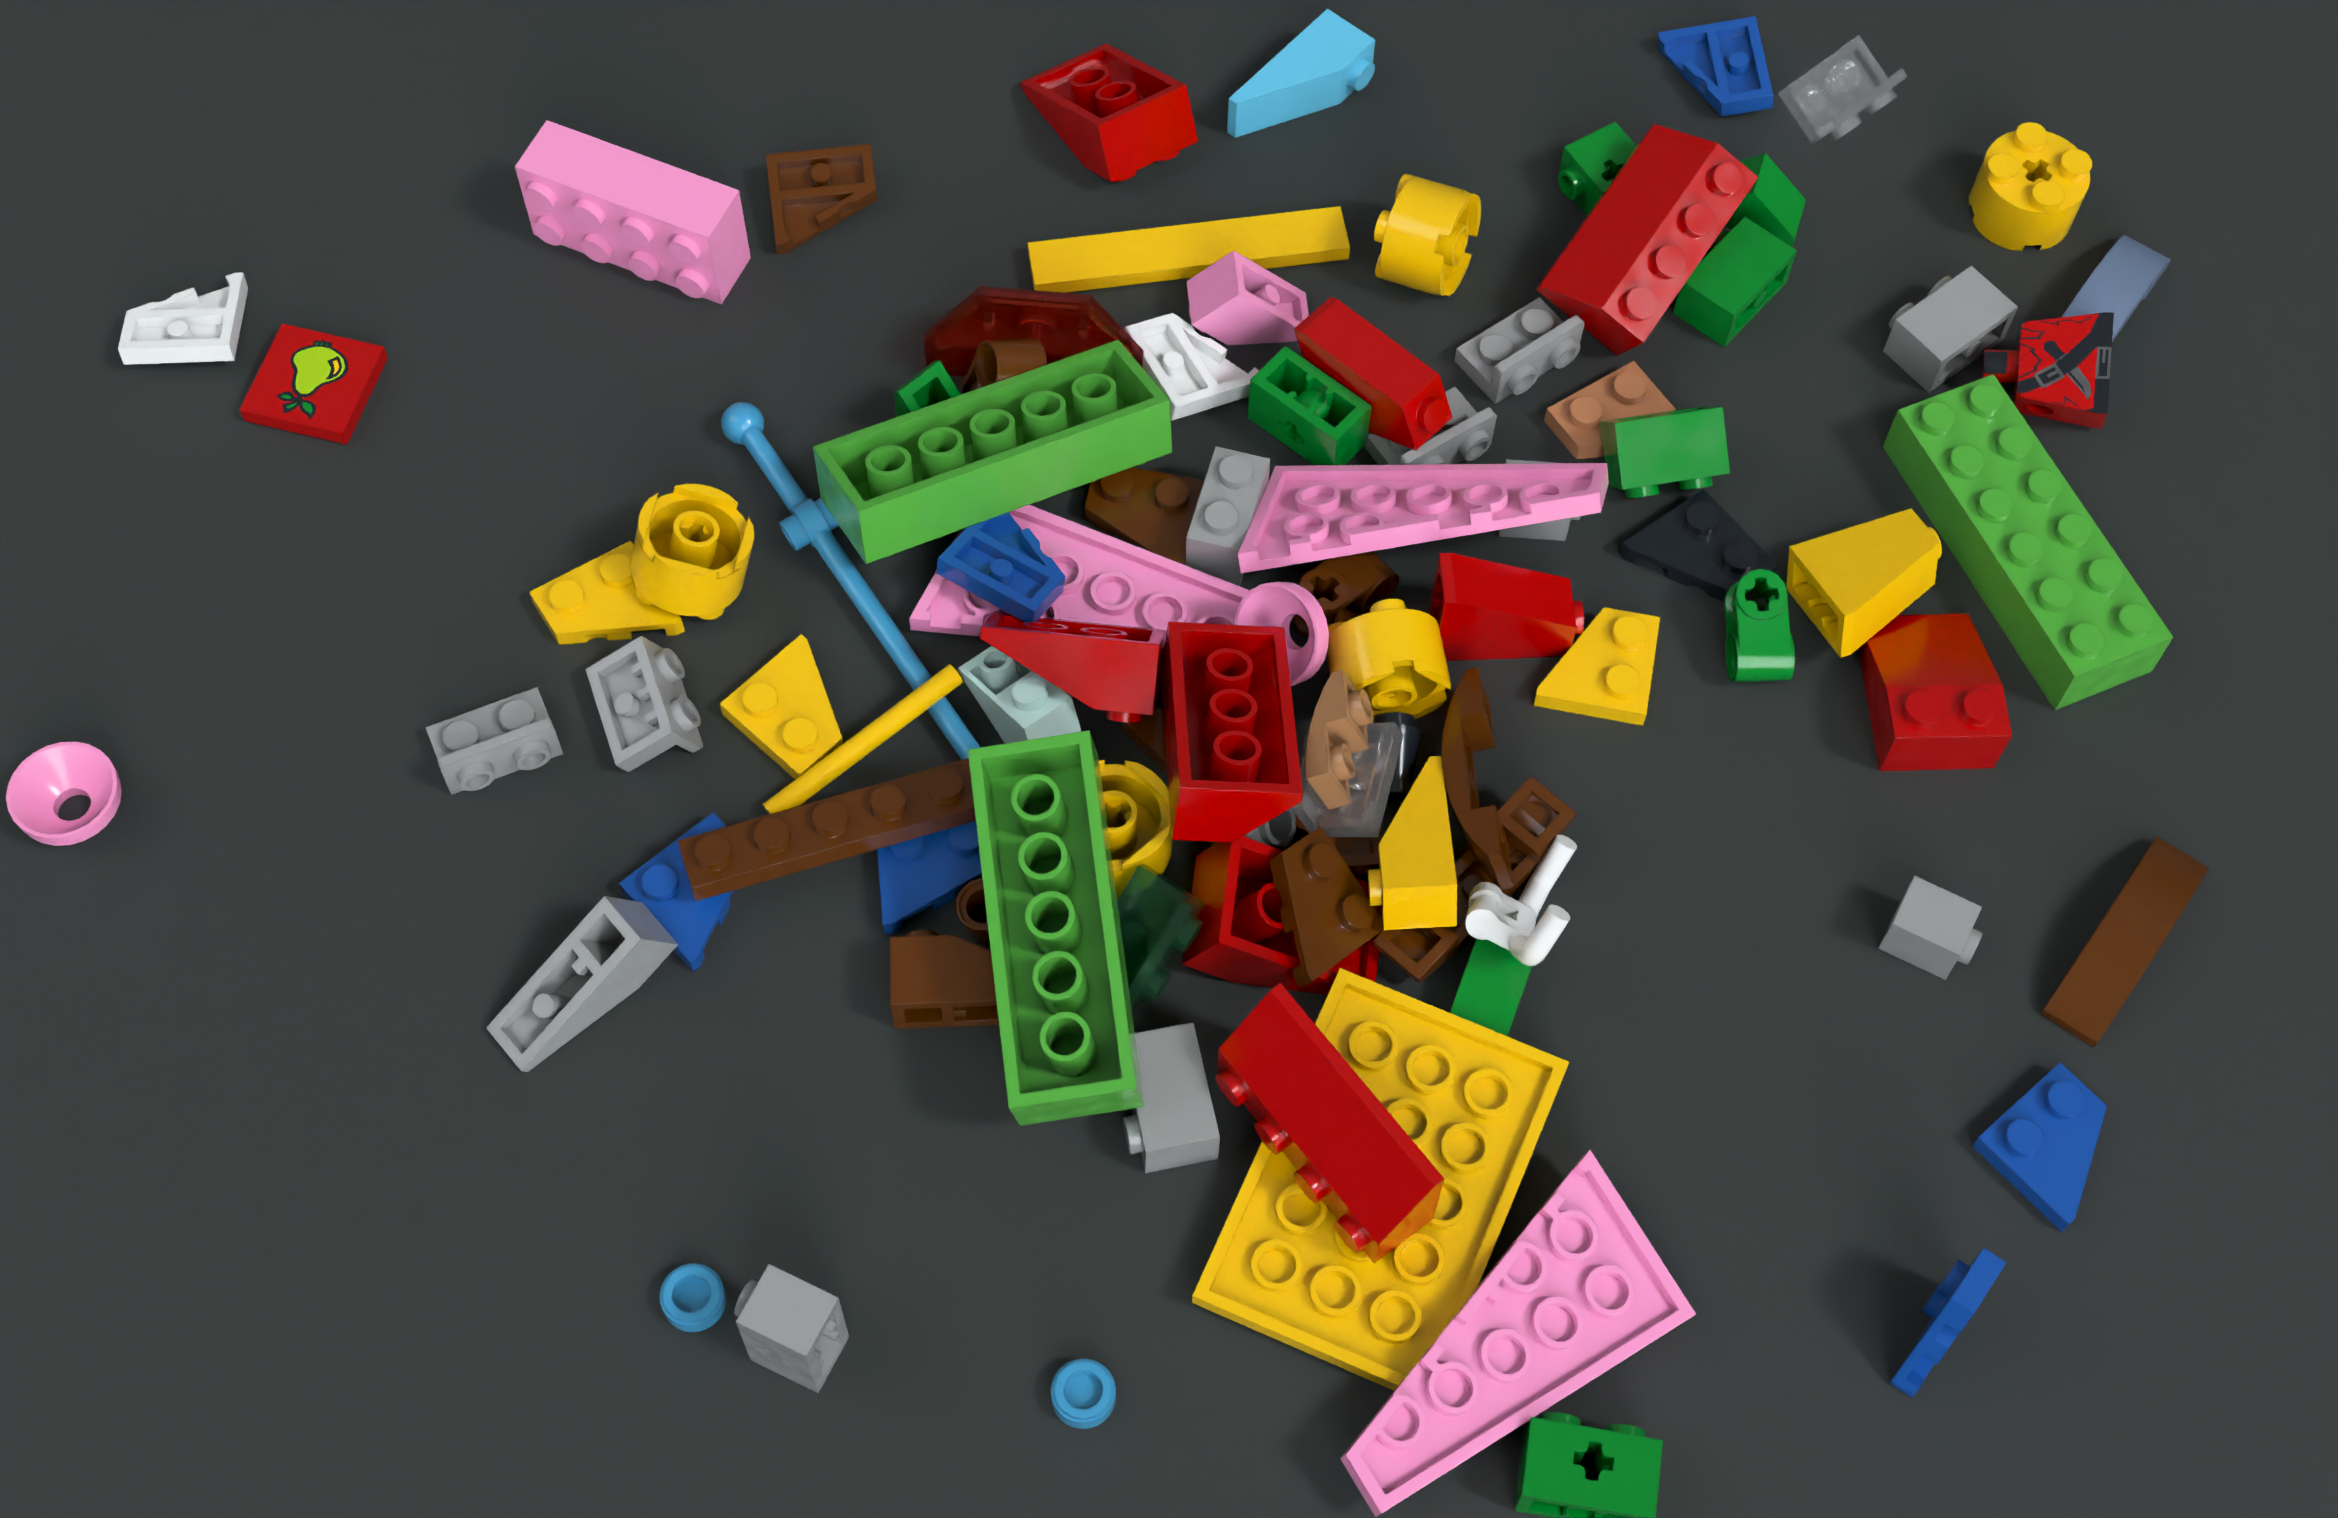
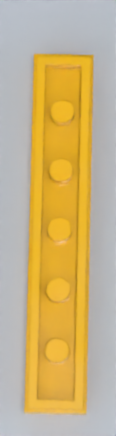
[1027,206,1350,296]

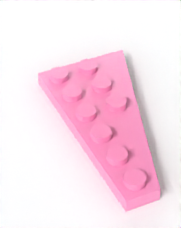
[1238,463,1609,574]
[909,505,1250,653]
[1340,1150,1696,1517]

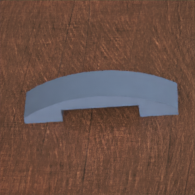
[2062,235,2171,342]

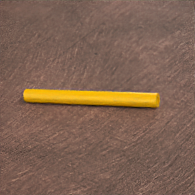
[762,664,963,814]

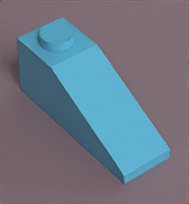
[1227,9,1375,138]

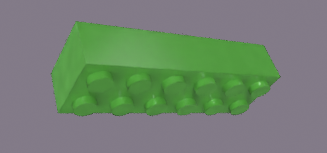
[813,340,1172,564]
[1883,374,2173,710]
[968,730,1144,1126]

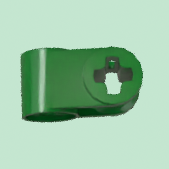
[1723,569,1795,683]

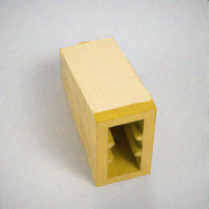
[1786,508,1942,658]

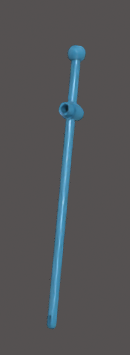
[721,402,980,760]

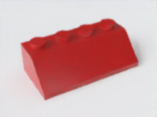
[1536,124,1758,356]
[1161,622,1303,842]
[1215,983,1444,1263]

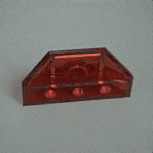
[924,286,1144,377]

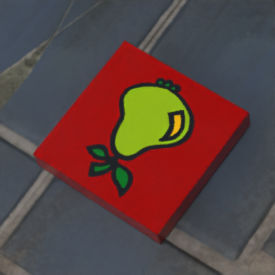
[239,323,388,445]

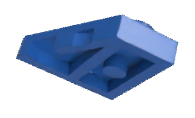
[936,512,1065,622]
[619,812,734,972]
[877,821,982,935]
[1972,1062,2107,1232]
[1890,1248,2007,1398]

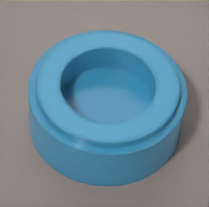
[660,1263,727,1332]
[1051,1359,1116,1429]

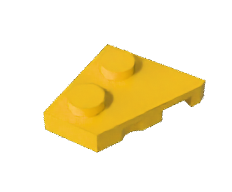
[529,540,685,645]
[1533,607,1660,726]
[720,634,843,779]

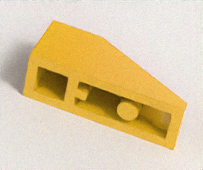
[1368,756,1457,930]

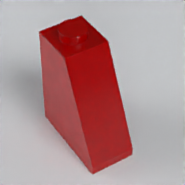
[1294,297,1453,451]
[1428,553,1584,661]

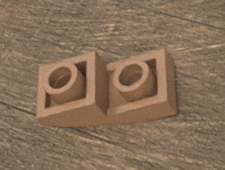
[1306,669,1374,810]

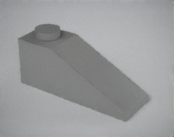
[486,896,678,1072]

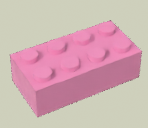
[515,120,751,305]

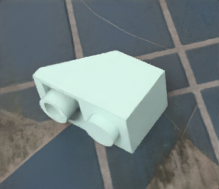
[958,646,1082,744]

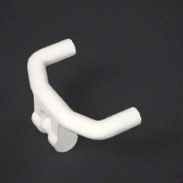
[1465,835,1577,966]

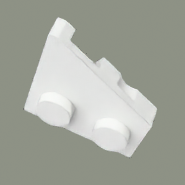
[118,272,248,365]
[1122,313,1259,421]

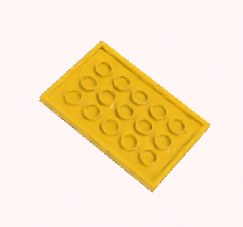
[1192,968,1569,1391]

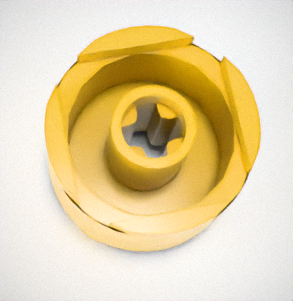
[1969,122,2092,251]
[1374,173,1481,296]
[630,483,754,620]
[1326,599,1451,725]
[1099,760,1173,901]

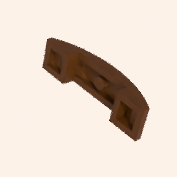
[1442,667,1514,890]
[1373,776,1577,984]
[2041,836,2209,1048]

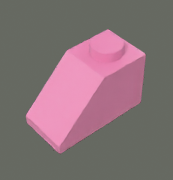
[1187,250,1309,346]

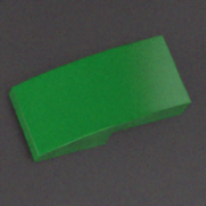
[1450,939,1532,1036]

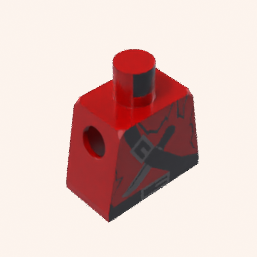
[1982,312,2114,429]

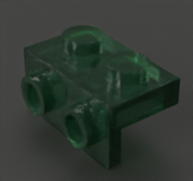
[1117,864,1204,1009]

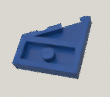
[1658,16,1773,117]

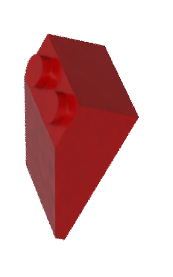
[1020,43,1198,182]
[980,613,1165,723]
[1858,613,2012,771]
[1182,836,1382,995]

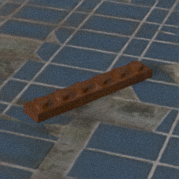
[677,758,976,901]

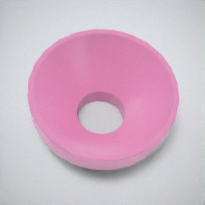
[1234,581,1329,686]
[6,741,122,846]

